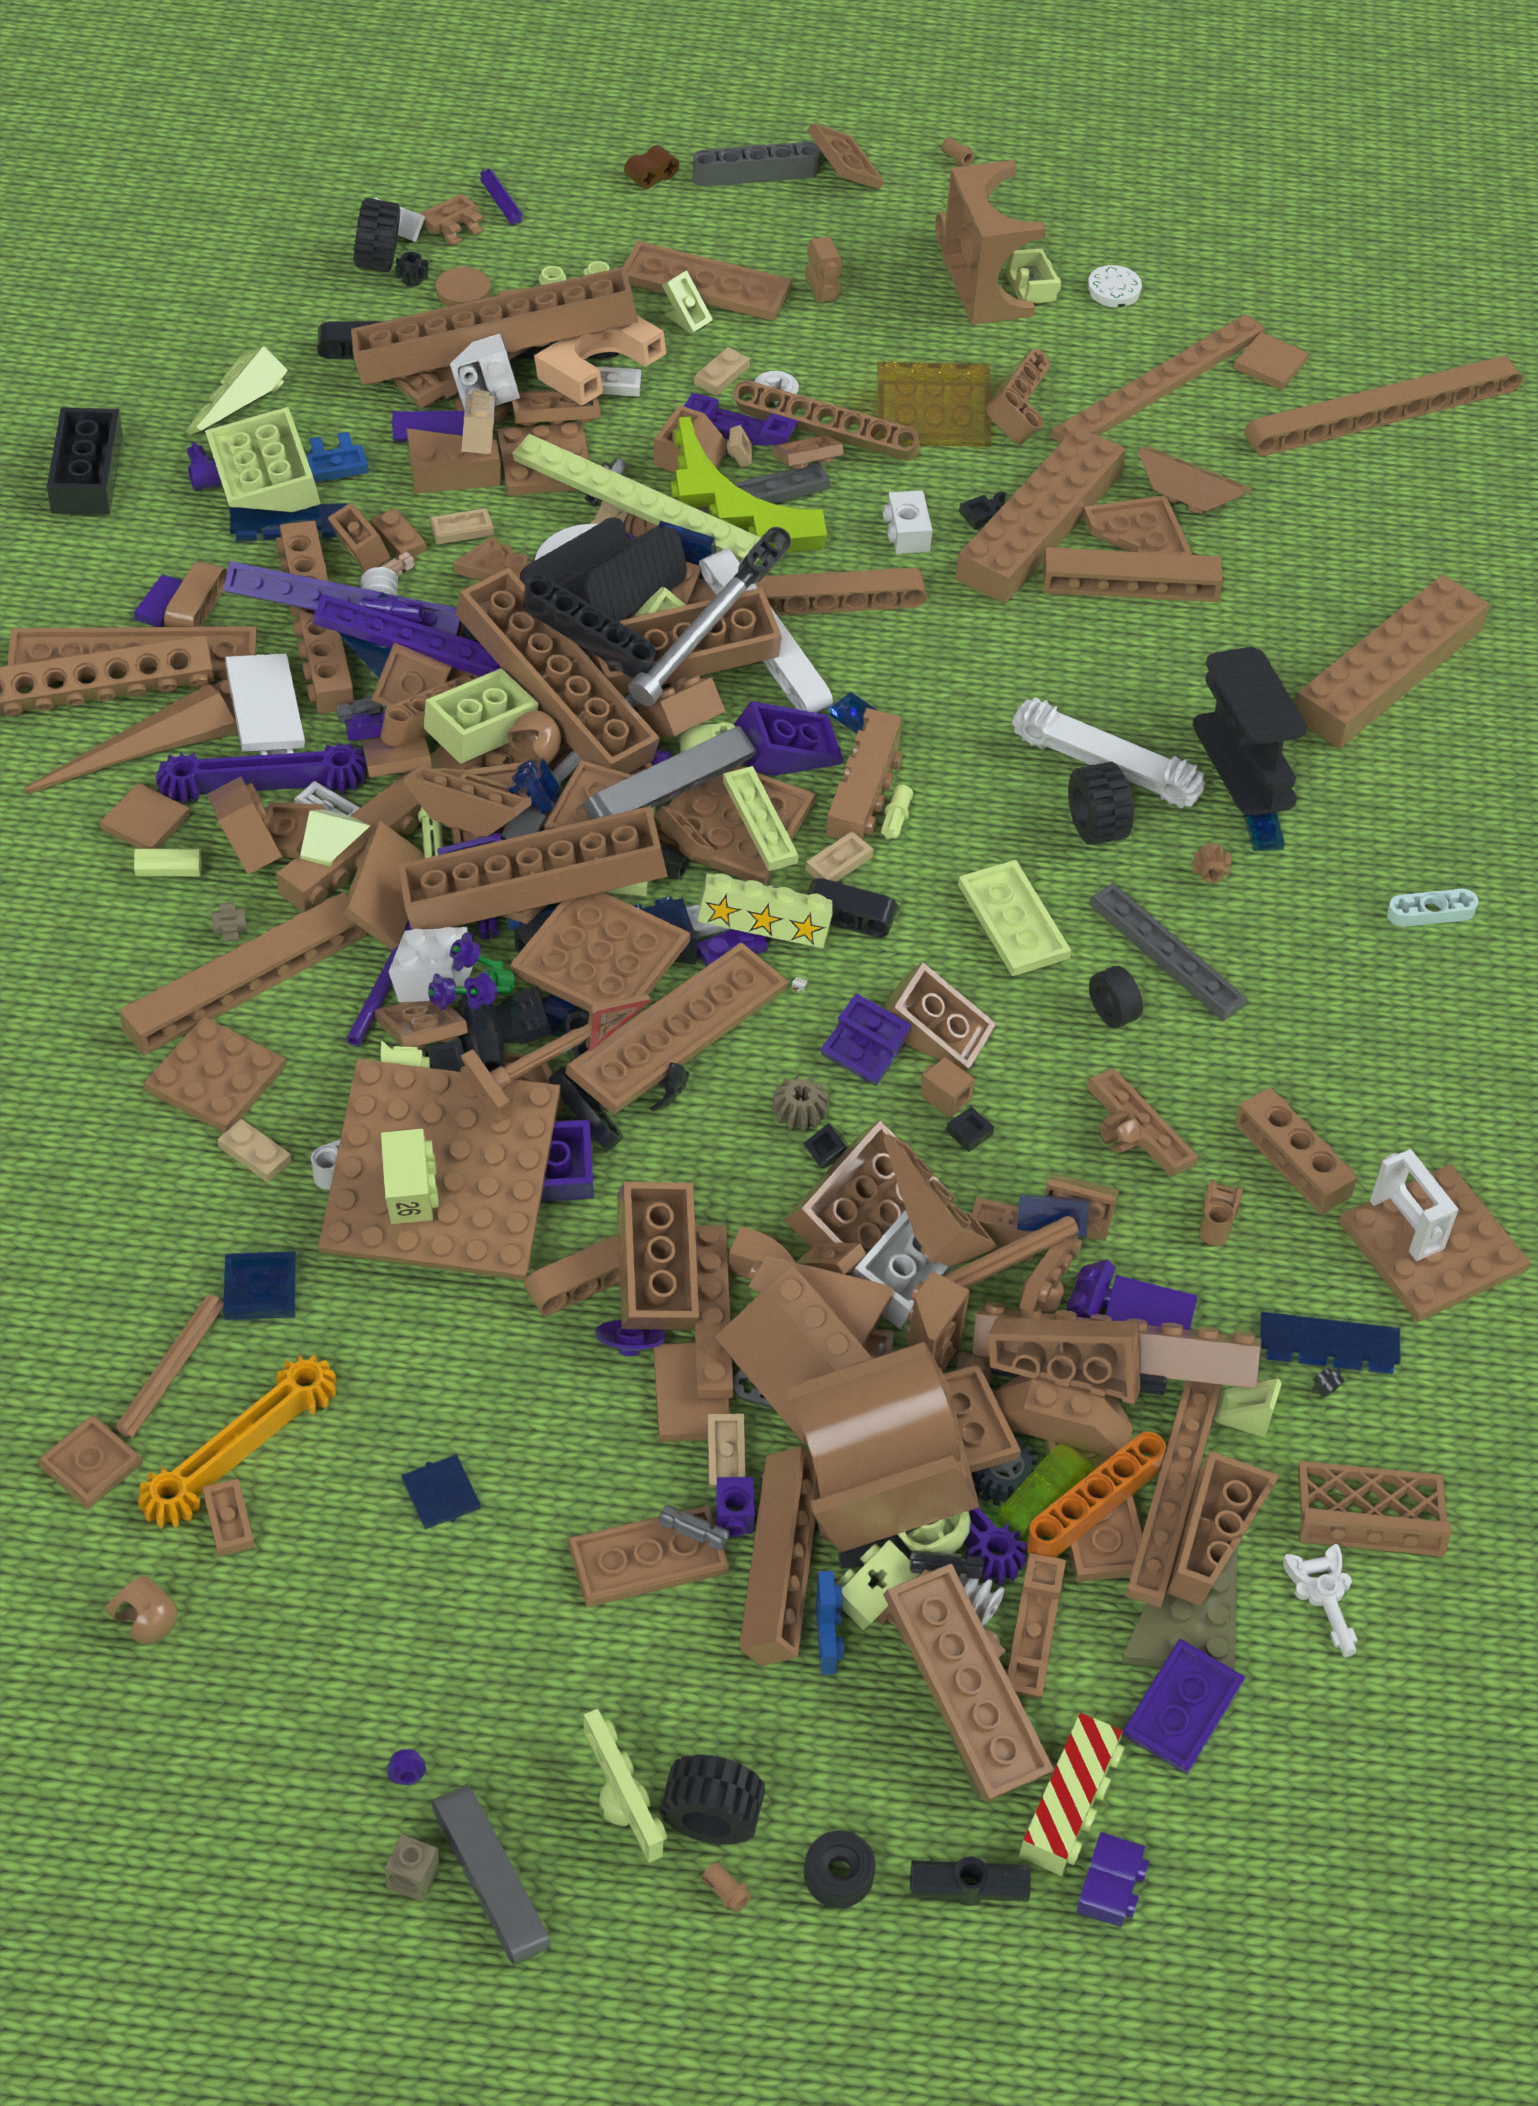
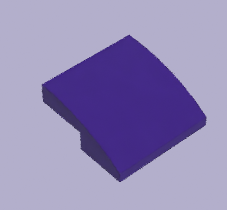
[820,993,911,1086]

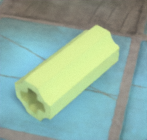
[134,849,202,877]

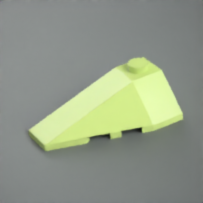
[186,346,288,435]

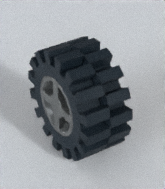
[972,1439,1039,1507]

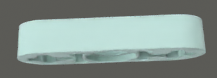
[1387,889,1479,927]

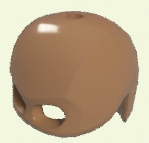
[507,711,561,769]

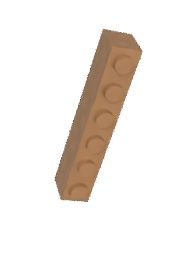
[1043,547,1223,602]
[739,1446,819,1666]

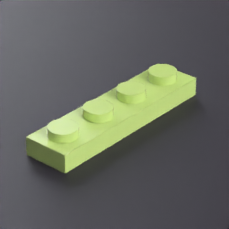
[723,766,799,871]

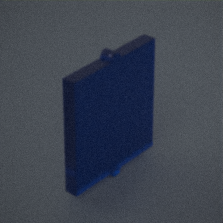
[401,1455,481,1530]

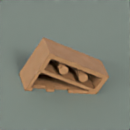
[407,429,501,493]

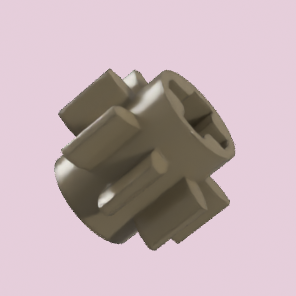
[211,901,247,942]

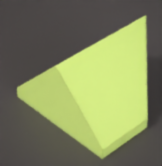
[300,809,370,867]
[1213,1378,1282,1438]

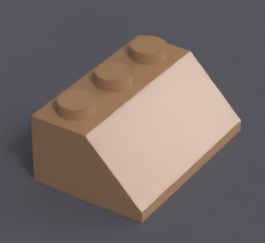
[905,1271,970,1373]

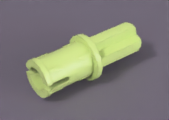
[881,785,913,840]

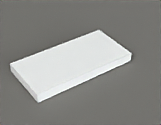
[225,654,305,752]

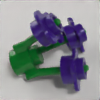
[428,932,514,1010]

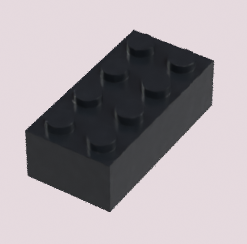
[47,407,123,515]

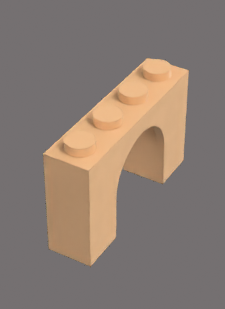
[534,316,666,406]

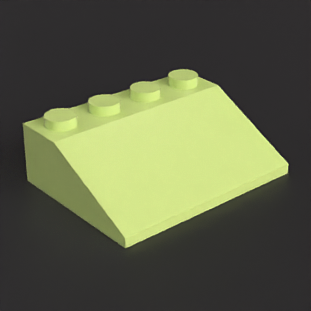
[205,407,321,512]

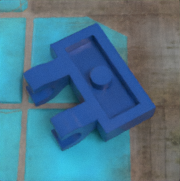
[305,432,369,482]

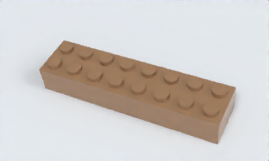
[955,426,1126,604]
[455,567,660,774]
[1295,574,1490,749]
[398,806,668,930]

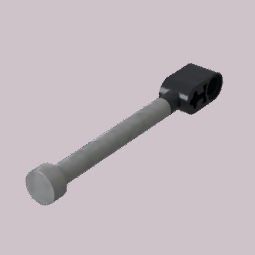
[628,527,791,706]

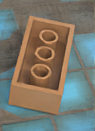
[617,1182,699,1330]

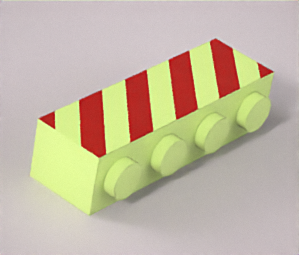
[1019,1712,1125,1876]

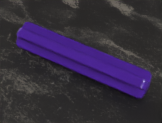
[480,168,523,225]

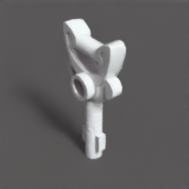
[1283,1544,1358,1657]

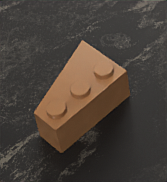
[208,777,282,874]

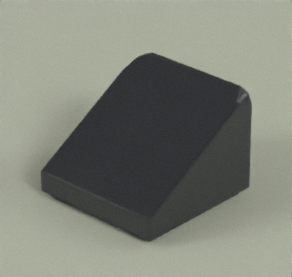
[803,1123,850,1169]

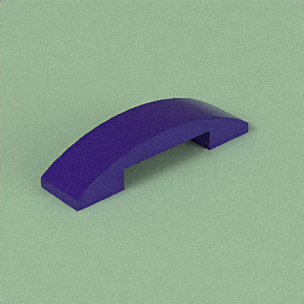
[684,392,797,446]

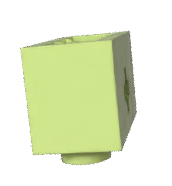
[834,1540,919,1630]

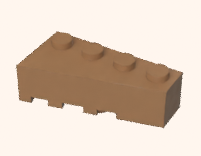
[826,708,903,841]
[989,1318,1141,1405]
[1166,1451,1279,1606]

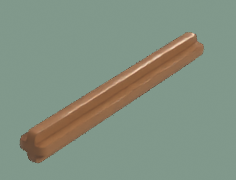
[943,1216,1079,1288]
[116,1295,224,1438]

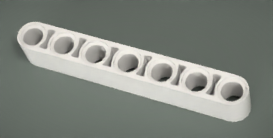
[699,548,833,713]

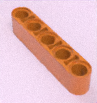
[1027,1432,1166,1558]

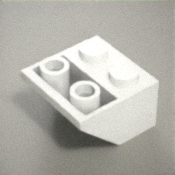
[450,333,520,411]

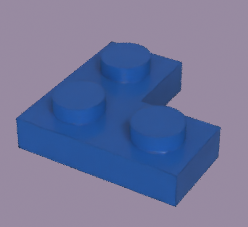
[815,1571,844,1675]

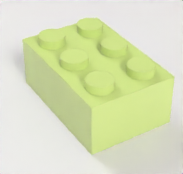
[424,668,539,764]

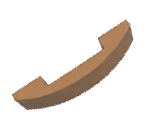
[1007,1553,1066,1699]

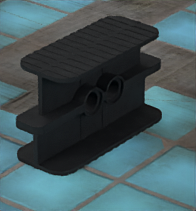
[519,517,687,621]
[1192,647,1307,815]

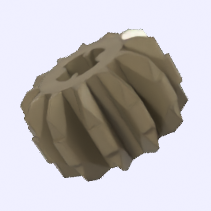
[772,1074,829,1133]

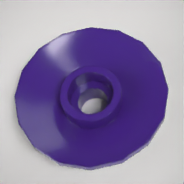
[595,1320,665,1356]

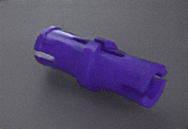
[360,595,424,622]

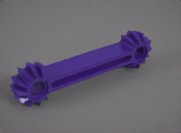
[156,741,368,804]
[963,1508,1027,1586]

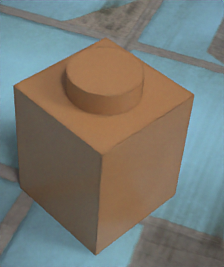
[920,1057,975,1118]

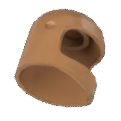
[105,1576,178,1644]

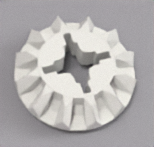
[755,371,799,405]

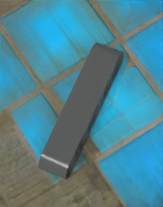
[692,142,820,186]
[431,1784,551,1965]

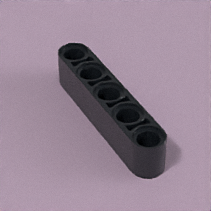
[522,575,655,679]

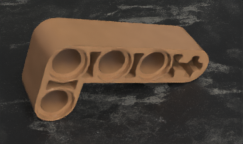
[986,349,1050,444]

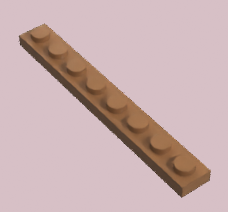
[1125,1380,1222,1608]

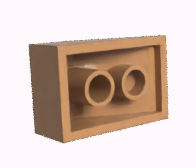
[883,962,996,1071]

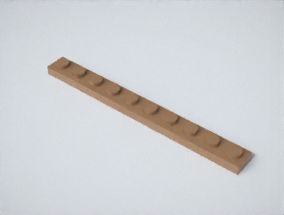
[1051,314,1265,444]

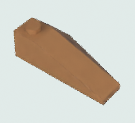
[883,1134,997,1267]

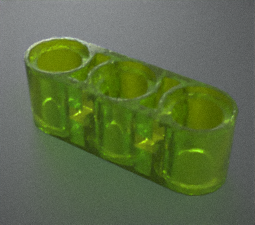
[997,1443,1094,1543]

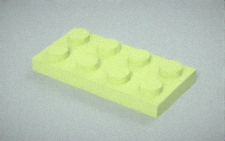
[958,860,1071,976]

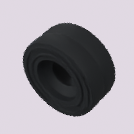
[1089,966,1143,1028]
[804,1830,876,1908]

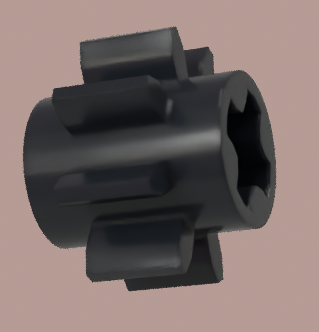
[395,251,428,287]

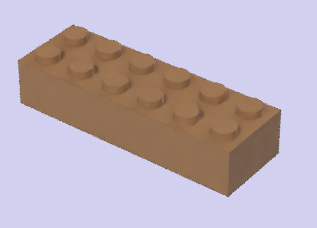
[587,587,782,695]

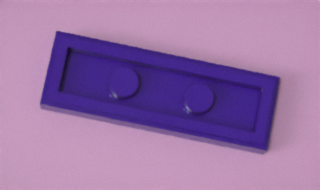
[392,411,465,442]

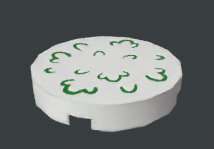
[1087,265,1142,307]

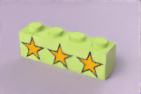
[697,873,832,948]

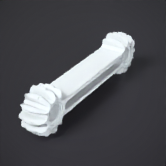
[1012,697,1206,809]

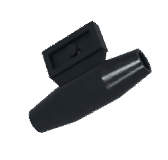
[458,986,552,1072]

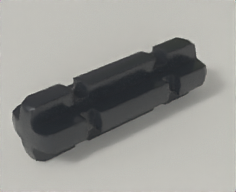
[909,1550,983,1579]

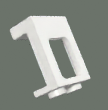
[1370,1149,1459,1261]

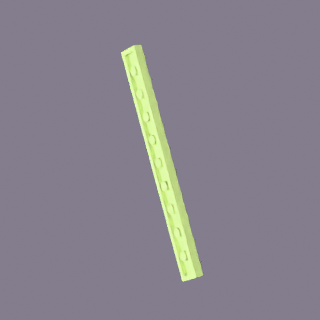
[512,434,761,564]

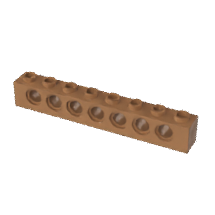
[276,520,354,714]
[0,636,215,716]

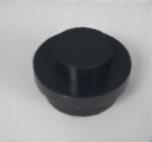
[1311,1367,1345,1398]

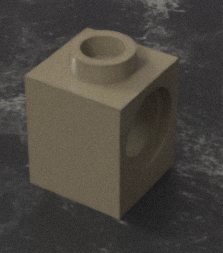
[385,1834,439,1903]

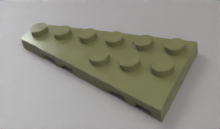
[1121,1501,1238,1670]

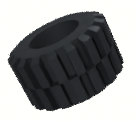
[353,198,401,272]
[1068,761,1134,846]
[660,1754,765,1845]

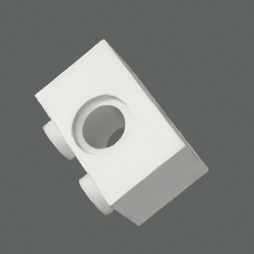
[883,490,933,554]

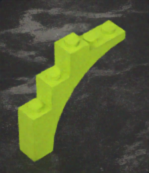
[670,417,827,553]

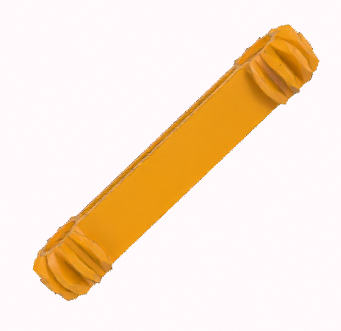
[138,1354,337,1529]

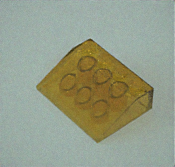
[875,361,991,447]

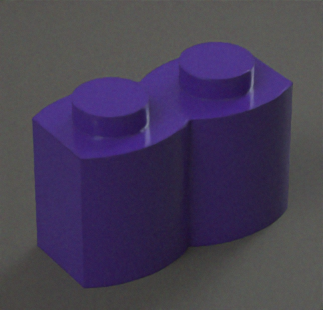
[1076,1832,1150,1927]

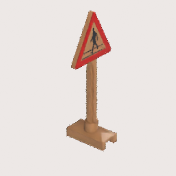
[460,994,651,1124]

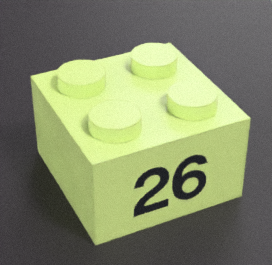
[381,1129,439,1224]

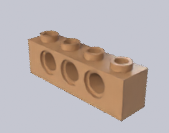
[1235,1087,1358,1215]

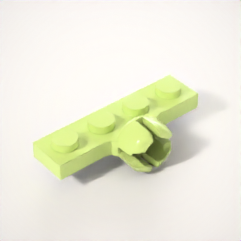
[584,1709,667,1863]

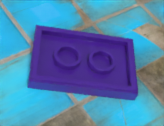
[1122,1638,1245,1775]

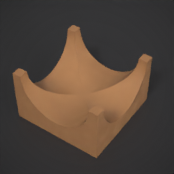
[941,160,1046,325]

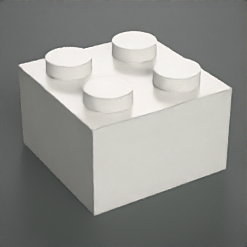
[389,927,473,1002]

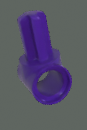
[186,442,222,491]

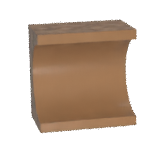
[786,1342,979,1553]

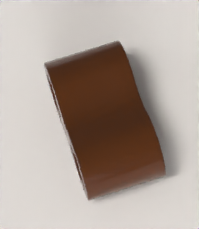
[624,145,680,189]

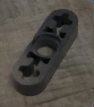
[549,1066,623,1151]

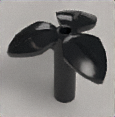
[650,1062,689,1111]

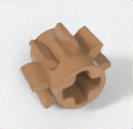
[1192,844,1232,883]

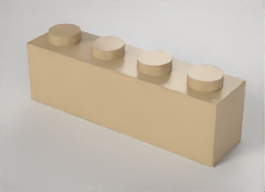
[461,390,495,454]

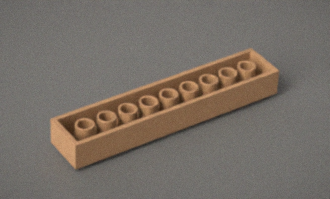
[351,266,638,385]

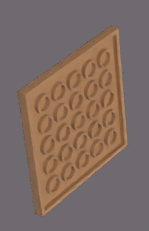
[318,1059,560,1280]

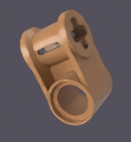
[1199,1179,1244,1246]

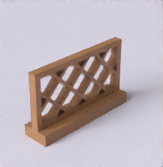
[1298,1461,1451,1557]

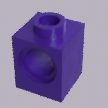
[715,1477,755,1537]

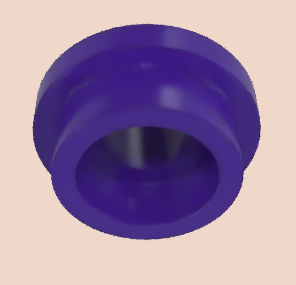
[387,1749,426,1785]

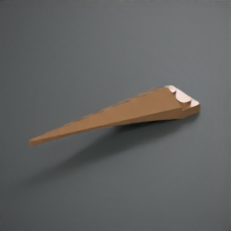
[394,347,531,409]
[24,678,238,794]

